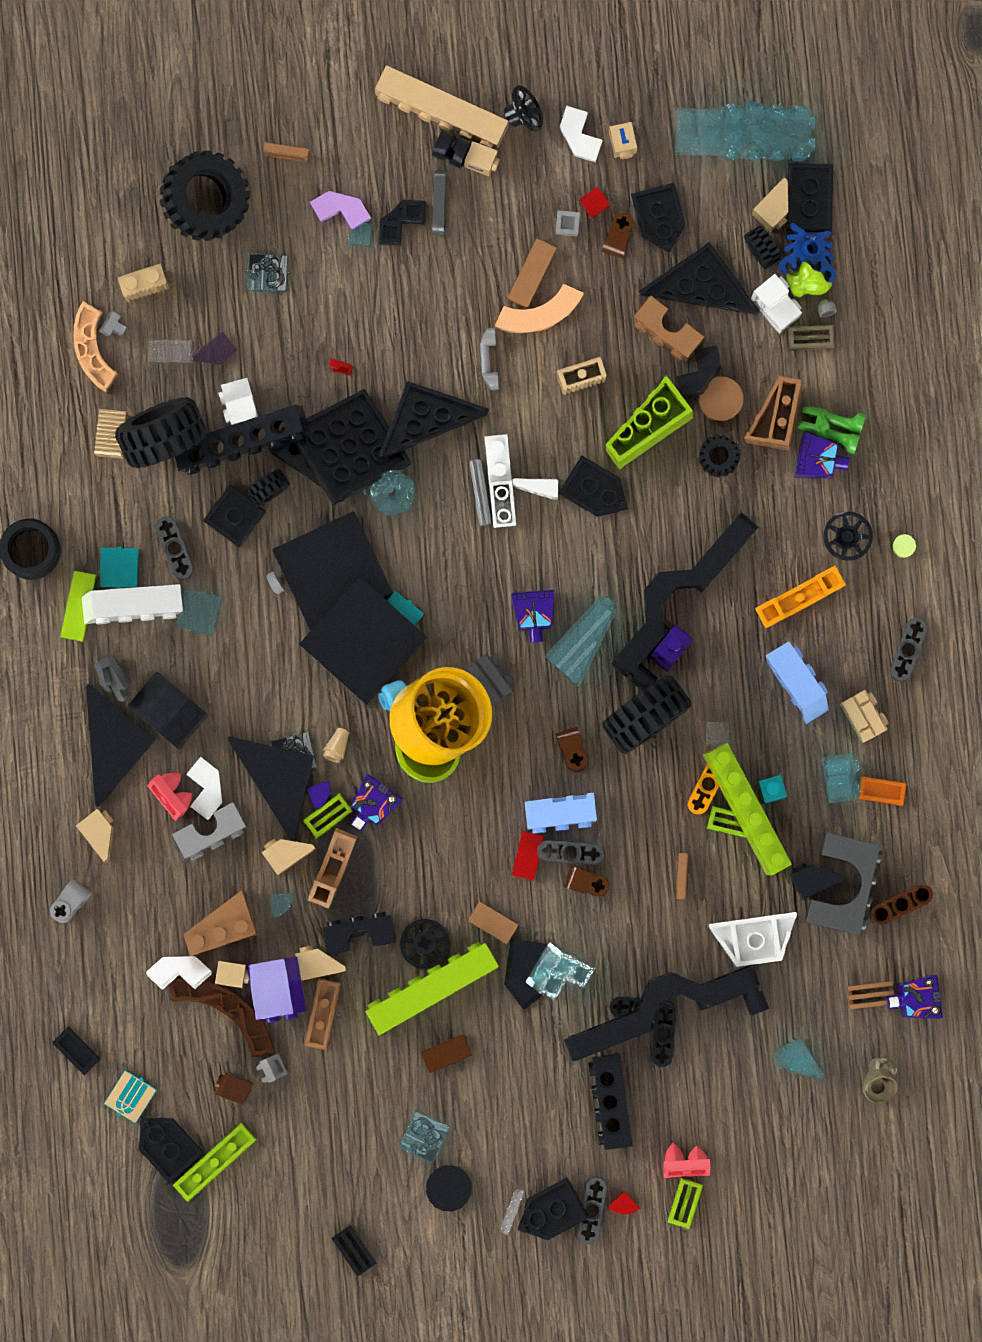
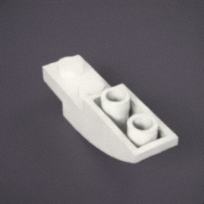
[484,434,516,528]

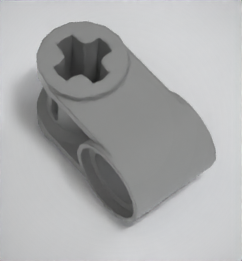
[50,879,91,923]

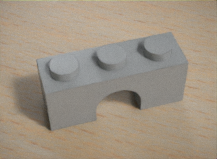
[172,802,247,861]

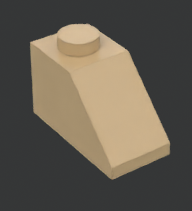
[752,178,788,232]
[76,809,114,862]
[262,839,316,875]
[295,945,347,981]

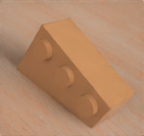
[744,376,804,451]
[183,890,258,956]

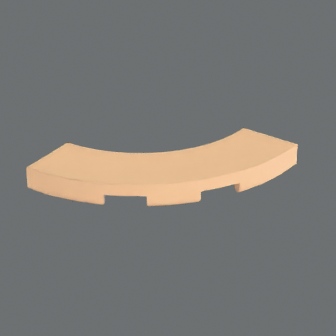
[495,284,584,333]
[74,301,118,393]

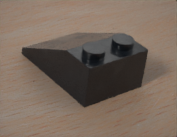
[127,671,209,750]

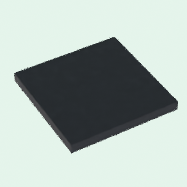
[293,389,411,505]
[272,511,393,631]
[299,577,427,705]

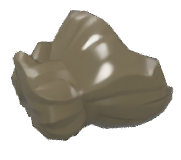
[862,1058,898,1103]

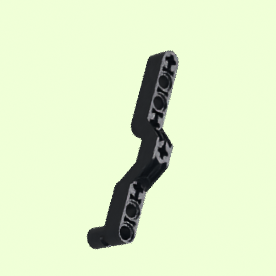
[611,512,759,691]
[564,965,769,1061]

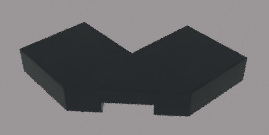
[379,200,426,246]
[676,345,721,399]

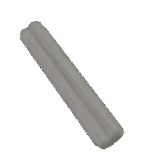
[470,459,491,526]

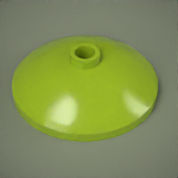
[395,716,460,783]

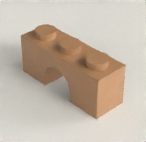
[633,296,704,362]

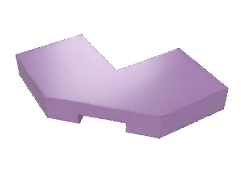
[310,191,371,230]

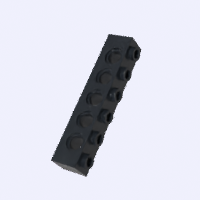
[174,404,310,475]

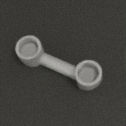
[480,328,499,391]

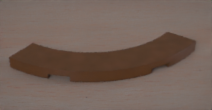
[169,978,275,1057]

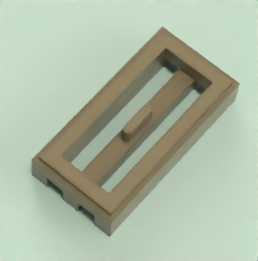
[788,325,835,350]

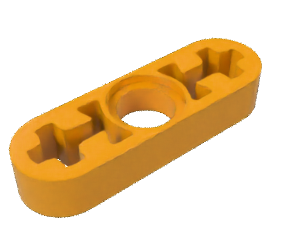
[687,764,719,815]

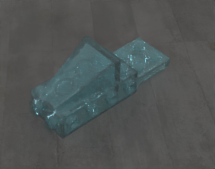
[675,100,815,161]

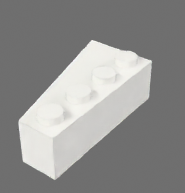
[82,584,183,624]

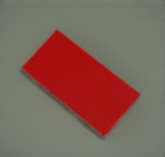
[512,831,544,881]

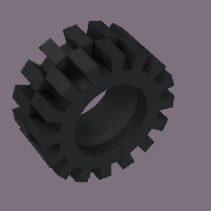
[744,225,781,269]
[699,434,740,477]
[246,469,290,507]

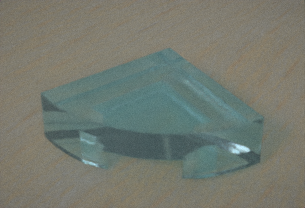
[347,224,373,247]
[270,893,293,918]

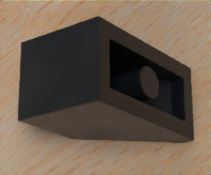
[789,863,845,900]

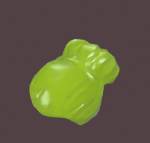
[786,262,832,298]

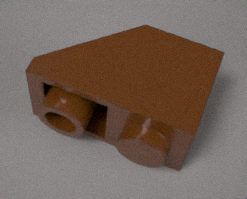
[214,1072,254,1105]

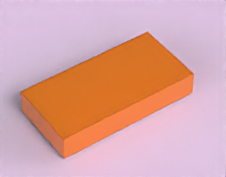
[857,776,907,806]

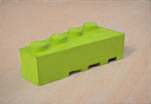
[606,375,693,469]

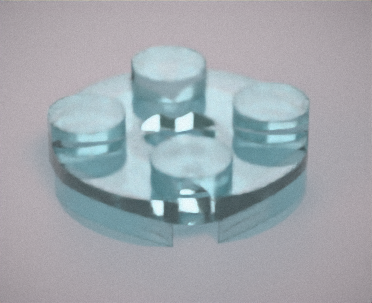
[370,470,415,515]

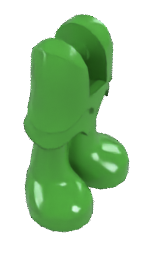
[797,406,866,455]

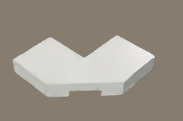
[560,106,602,163]
[186,757,223,821]
[146,956,211,990]

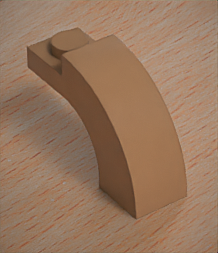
[308,828,358,909]

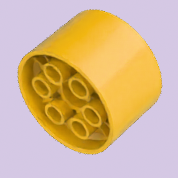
[389,667,492,765]

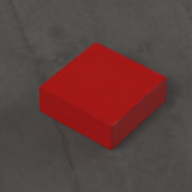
[579,187,610,219]

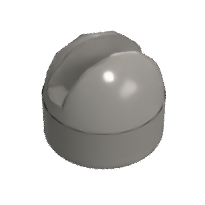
[818,299,837,318]

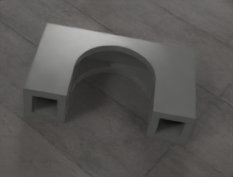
[804,832,883,935]

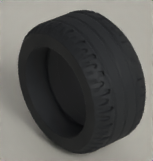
[0,518,61,580]

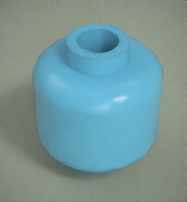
[379,680,408,712]

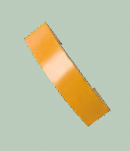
[755,566,846,628]

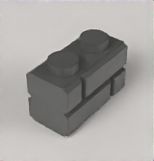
[464,653,514,707]

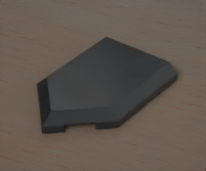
[631,183,686,253]
[558,455,628,517]
[504,939,556,1010]
[139,1117,204,1184]
[517,1177,589,1240]

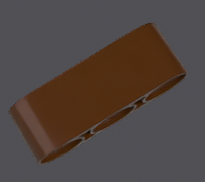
[869,884,933,925]

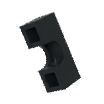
[323,912,396,955]

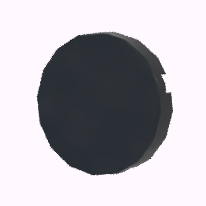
[426,1165,472,1212]

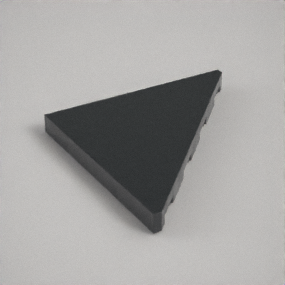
[638,242,760,315]
[379,381,489,459]
[86,684,155,807]
[228,737,314,841]

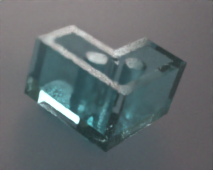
[821,753,860,805]
[526,942,595,1000]

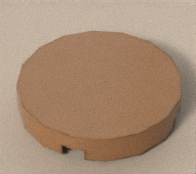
[699,377,744,422]

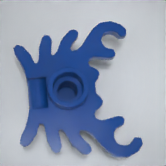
[779,223,836,283]

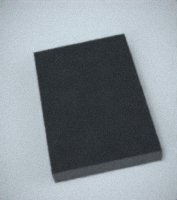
[787,163,833,232]

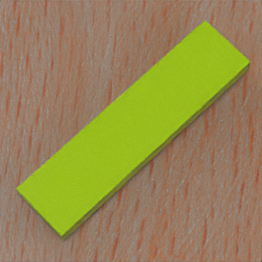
[173,1123,257,1202]

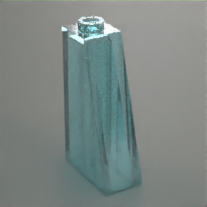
[545,596,617,688]

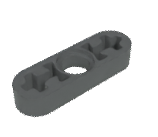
[433,170,446,235]
[156,516,194,580]
[890,618,927,682]
[537,840,604,865]
[578,1177,607,1244]

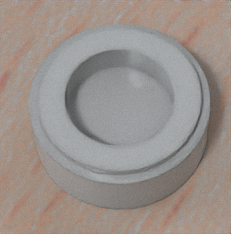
[266,571,285,594]

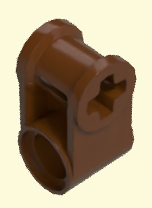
[602,212,633,259]
[555,726,587,772]
[564,865,609,896]

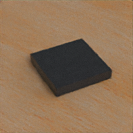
[203,485,267,548]

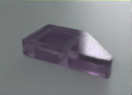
[190,332,237,364]

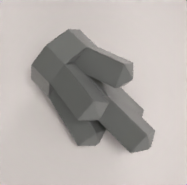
[94,655,131,701]

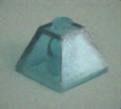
[773,1037,825,1080]

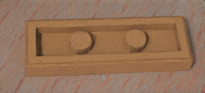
[507,238,557,309]
[304,978,341,1050]

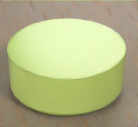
[892,534,916,558]

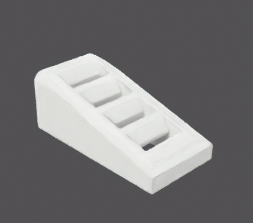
[512,478,558,500]

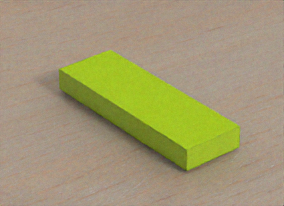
[60,571,97,642]

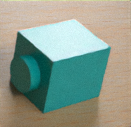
[757,775,787,804]

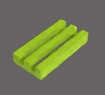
[303,793,353,839]
[707,806,746,838]
[667,1178,703,1229]

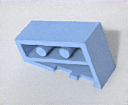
[766,641,829,724]
[525,793,597,834]

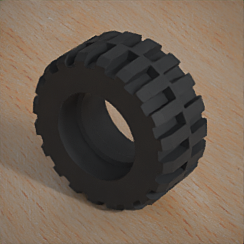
[159,151,250,241]
[115,397,207,468]
[602,675,691,754]

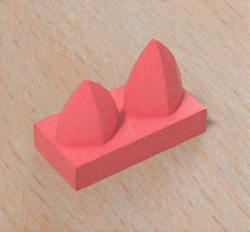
[147,772,192,821]
[663,1143,711,1178]

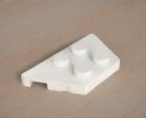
[708,912,797,967]

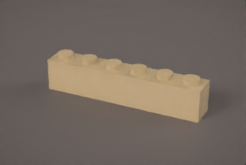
[375,65,508,150]

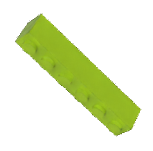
[702,743,792,875]
[365,941,499,1035]

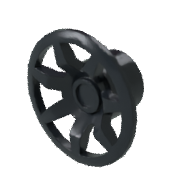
[504,85,543,132]
[823,511,873,561]
[400,919,450,969]

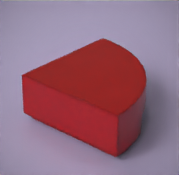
[329,358,353,376]
[607,1191,640,1215]

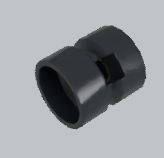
[432,129,472,169]

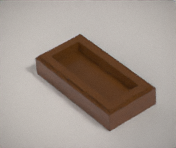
[421,1034,472,1073]

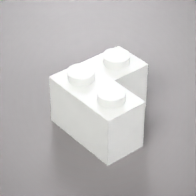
[751,274,802,334]
[219,378,258,426]

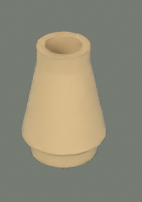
[323,727,350,763]

